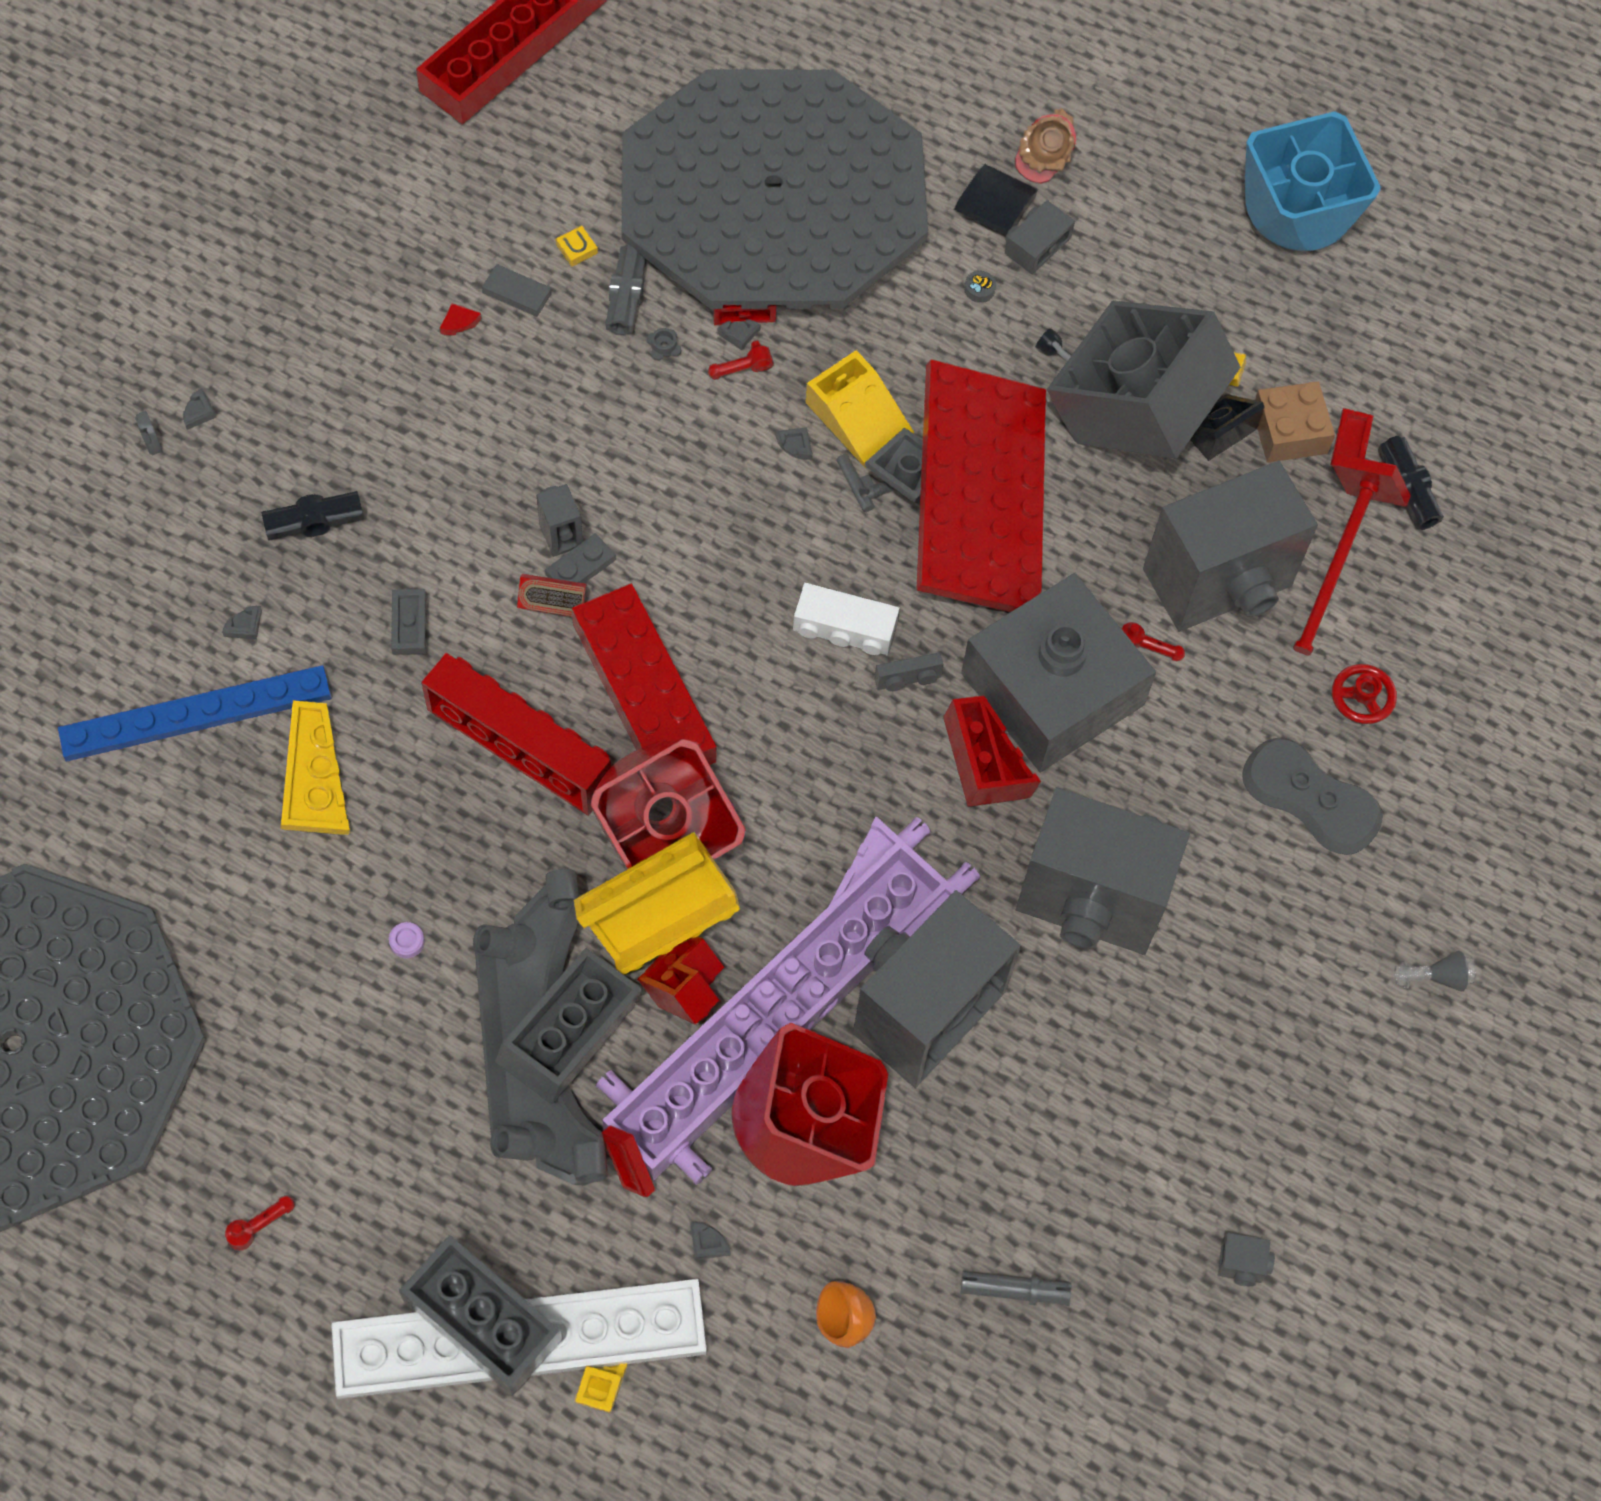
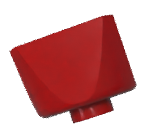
[591,739,746,870]
[732,1022,888,1186]

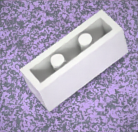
[793,583,900,655]

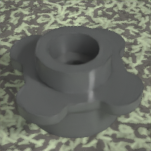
[647,328,681,360]

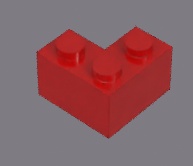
[637,936,724,1025]

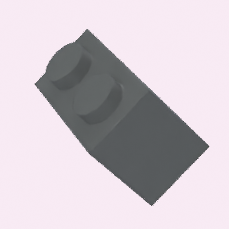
[1004,200,1075,275]
[536,484,583,557]

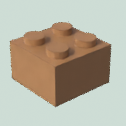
[1255,381,1335,463]

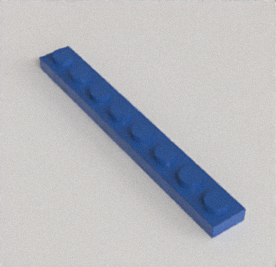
[58,665,331,762]

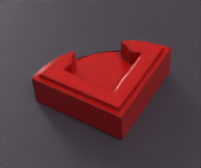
[440,303,481,336]

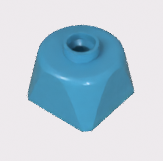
[1245,112,1381,251]

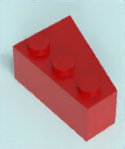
[943,695,1041,807]

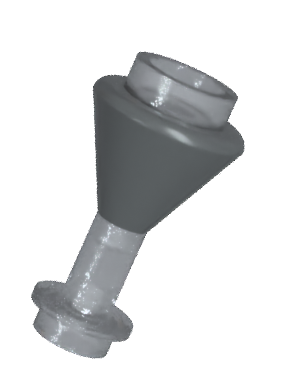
[1394,950,1476,992]

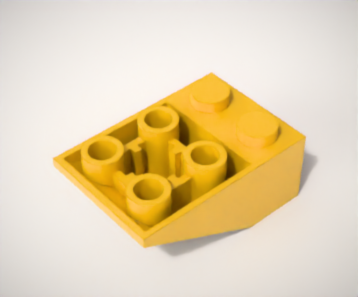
[806,350,914,468]

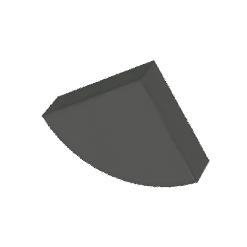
[717,320,761,350]
[183,388,217,430]
[135,411,163,455]
[776,427,812,460]
[222,606,262,639]
[690,1222,731,1260]

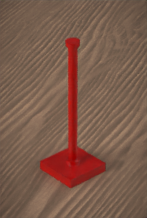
[1293,453,1411,656]

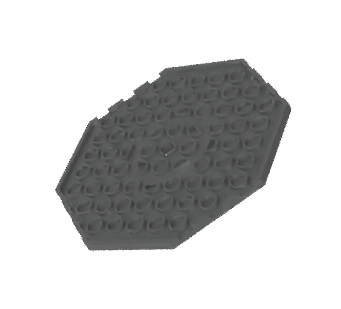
[622,69,928,309]
[0,864,206,1232]

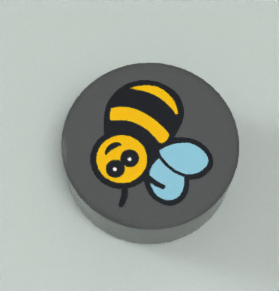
[964,271,996,303]

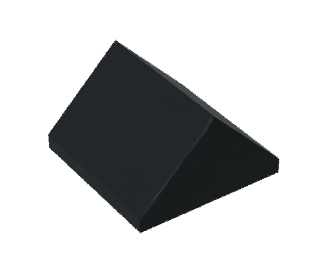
[1190,394,1265,461]

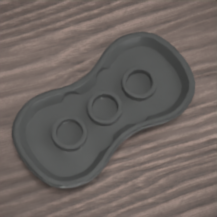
[1242,738,1383,855]

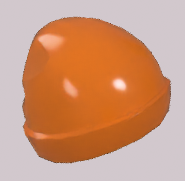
[816,1281,876,1348]

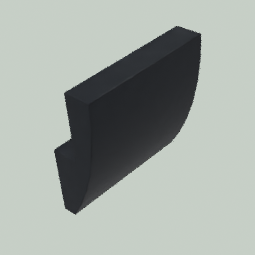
[954,164,1038,235]

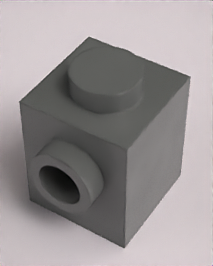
[1218,1233,1275,1287]

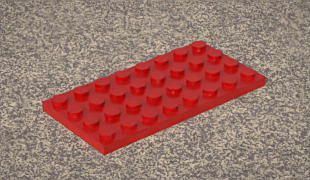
[916,359,1046,612]

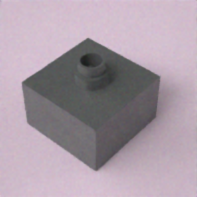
[1047,300,1241,459]
[1143,460,1318,632]
[961,572,1156,773]
[1016,787,1190,955]
[853,890,1021,1089]

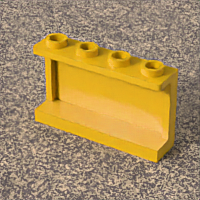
[574,832,740,975]

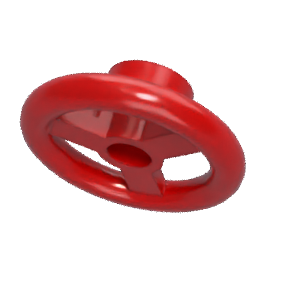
[1332,664,1397,724]

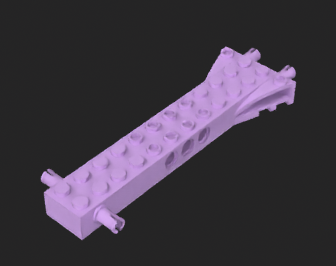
[596,817,980,1185]

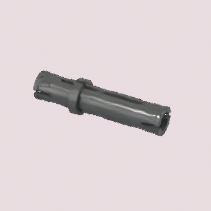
[961,1270,1072,1306]

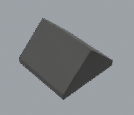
[865,428,923,504]

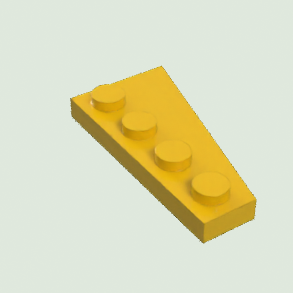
[281,700,350,835]

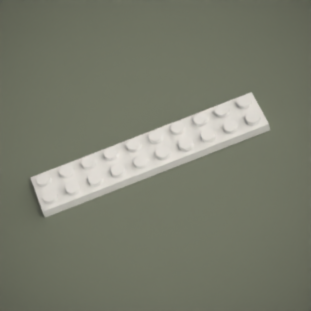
[332,1279,706,1399]

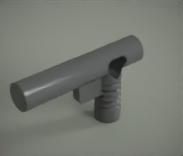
[836,454,894,513]

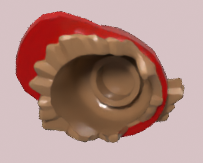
[1015,108,1076,184]

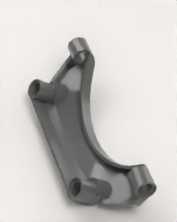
[473,869,608,1186]

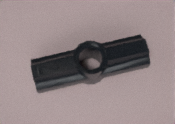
[1378,435,1444,530]
[261,491,364,541]

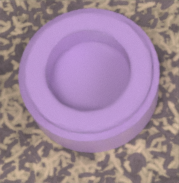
[389,922,425,958]

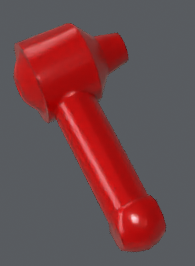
[708,340,774,380]
[1121,622,1185,662]
[225,1196,295,1251]

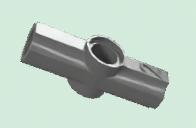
[606,244,647,336]

